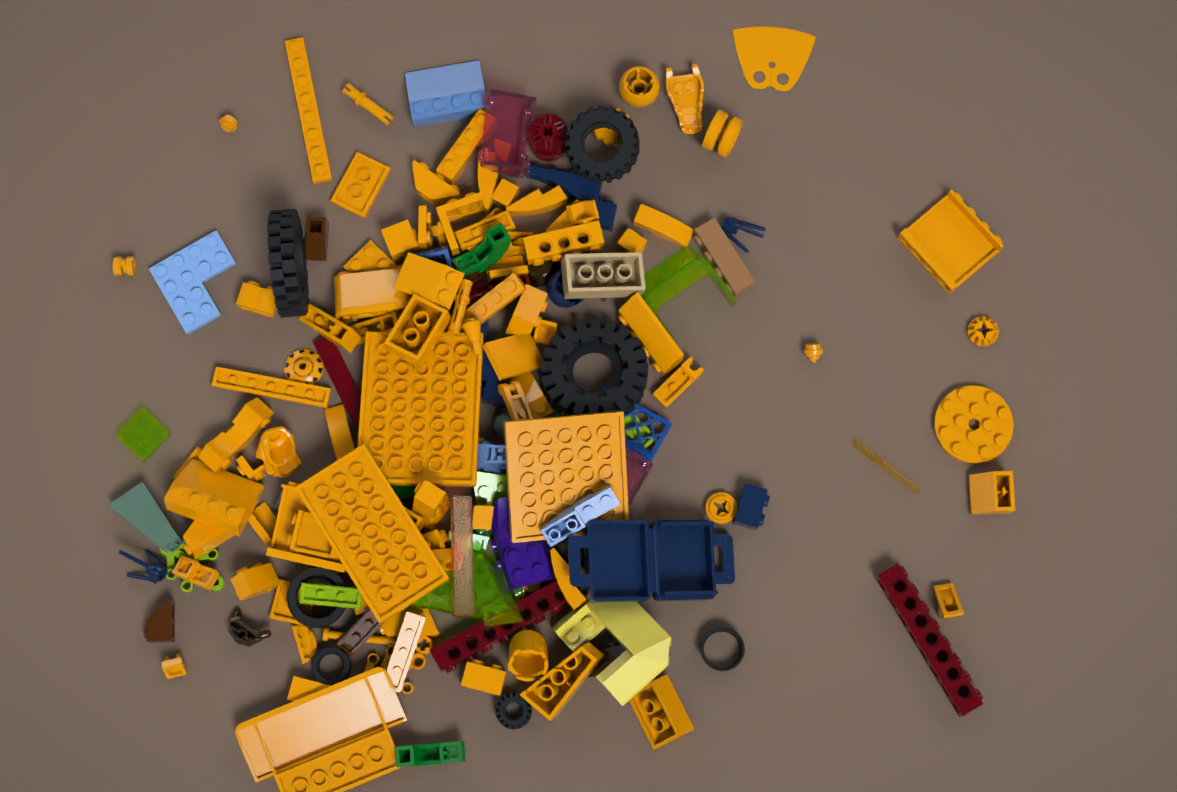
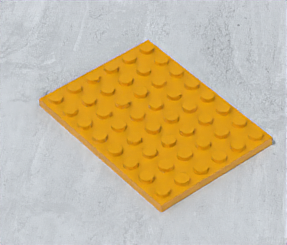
[357,332,484,487]

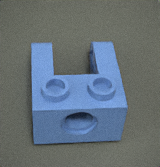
[477,441,507,474]

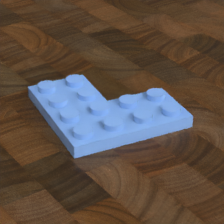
[149,230,236,335]

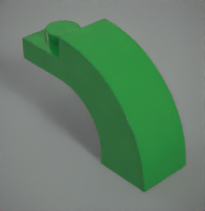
[452,223,511,277]
[395,741,466,767]

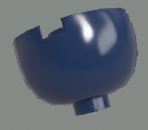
[546,269,584,308]

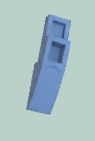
[540,485,620,547]

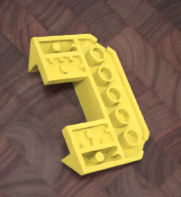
[551,597,672,706]

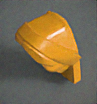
[256,426,302,478]

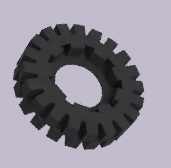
[267,209,309,318]
[541,318,648,416]

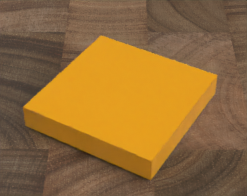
[269,579,314,627]

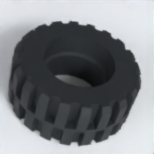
[565,106,640,183]

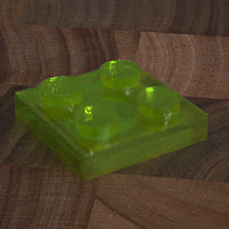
[114,407,172,463]

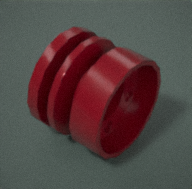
[528,113,568,162]

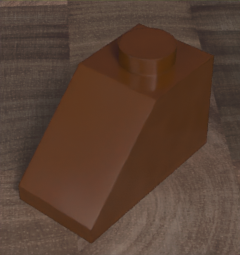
[143,600,175,643]

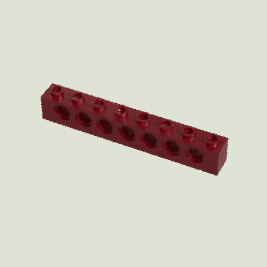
[875,564,983,717]
[430,580,583,673]

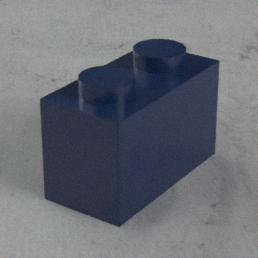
[734,484,770,530]

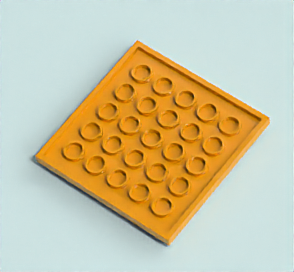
[504,411,629,543]

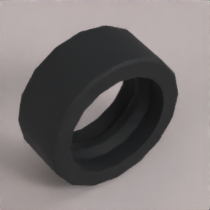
[312,647,352,686]

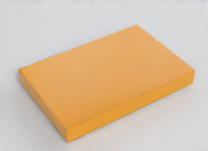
[330,152,391,219]
[482,334,543,381]

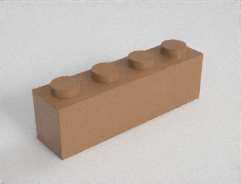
[693,218,755,298]

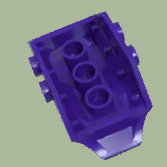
[491,496,555,591]

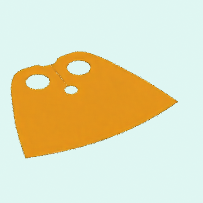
[733,26,816,91]

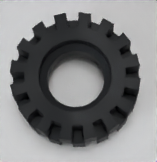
[495,692,532,730]

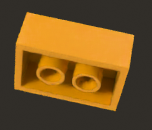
[384,294,451,369]

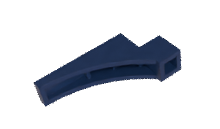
[525,164,617,231]
[481,319,506,408]

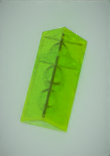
[459,549,523,626]

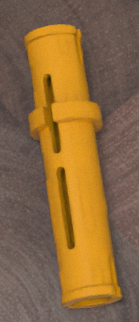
[342,83,394,126]
[447,279,473,337]

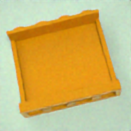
[897,189,1004,294]
[266,481,347,573]

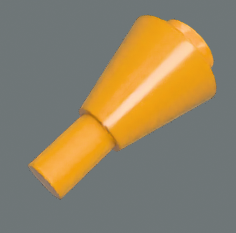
[462,318,482,355]

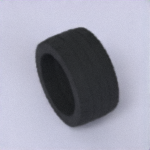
[287,567,346,628]

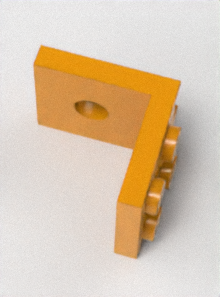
[436,192,484,259]

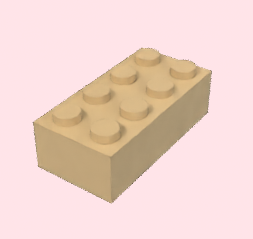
[561,252,646,299]

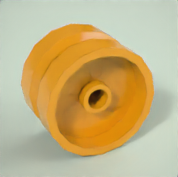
[702,109,744,159]

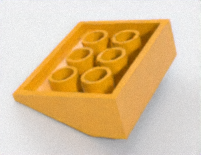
[164,459,265,537]

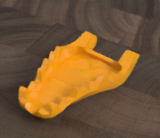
[665,63,704,134]

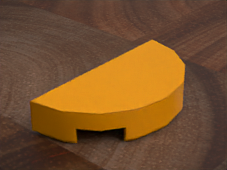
[291,625,318,665]

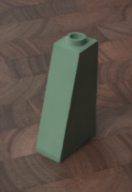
[109,482,184,554]

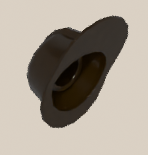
[525,260,561,287]

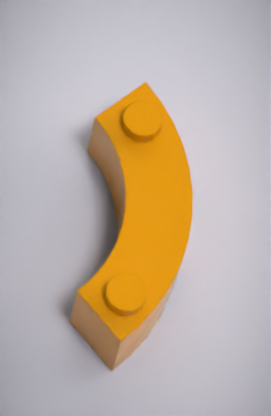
[198,397,274,473]

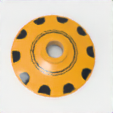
[284,349,324,385]

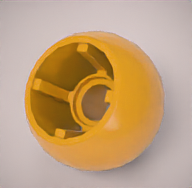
[618,66,660,108]

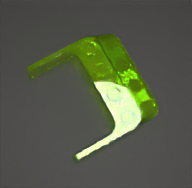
[641,247,736,343]

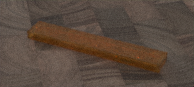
[451,495,474,617]

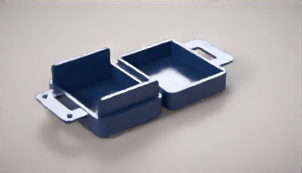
[568,520,735,603]

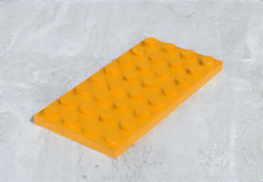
[295,444,450,624]

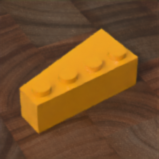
[412,480,452,533]
[520,642,604,721]

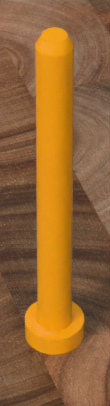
[323,627,397,645]

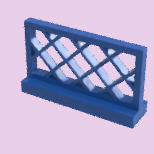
[601,386,672,466]

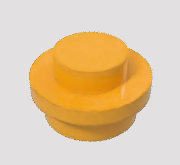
[219,115,238,132]

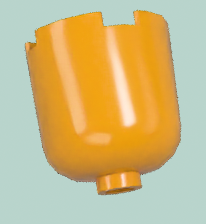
[508,630,548,681]

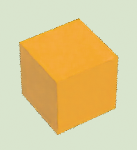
[381,219,420,263]

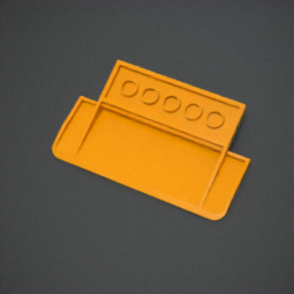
[235,667,408,792]

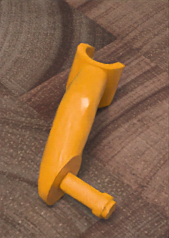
[430,221,447,246]

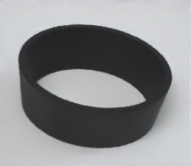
[700,627,745,671]

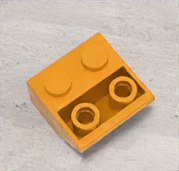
[969,471,1015,515]

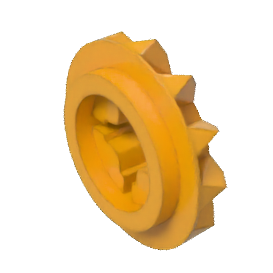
[967,315,999,347]
[705,492,737,524]

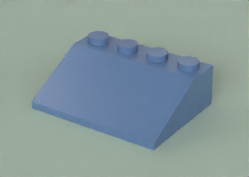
[405,60,489,127]

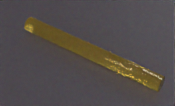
[854,440,921,494]

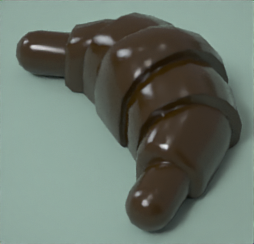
[228,608,272,647]

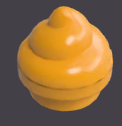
[803,343,823,363]

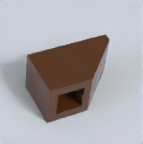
[305,217,329,261]

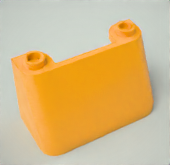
[334,265,412,324]

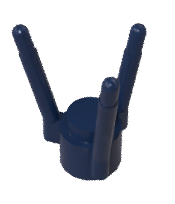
[721,216,766,253]
[119,550,168,584]

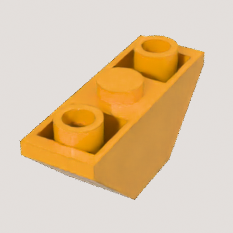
[412,160,461,205]

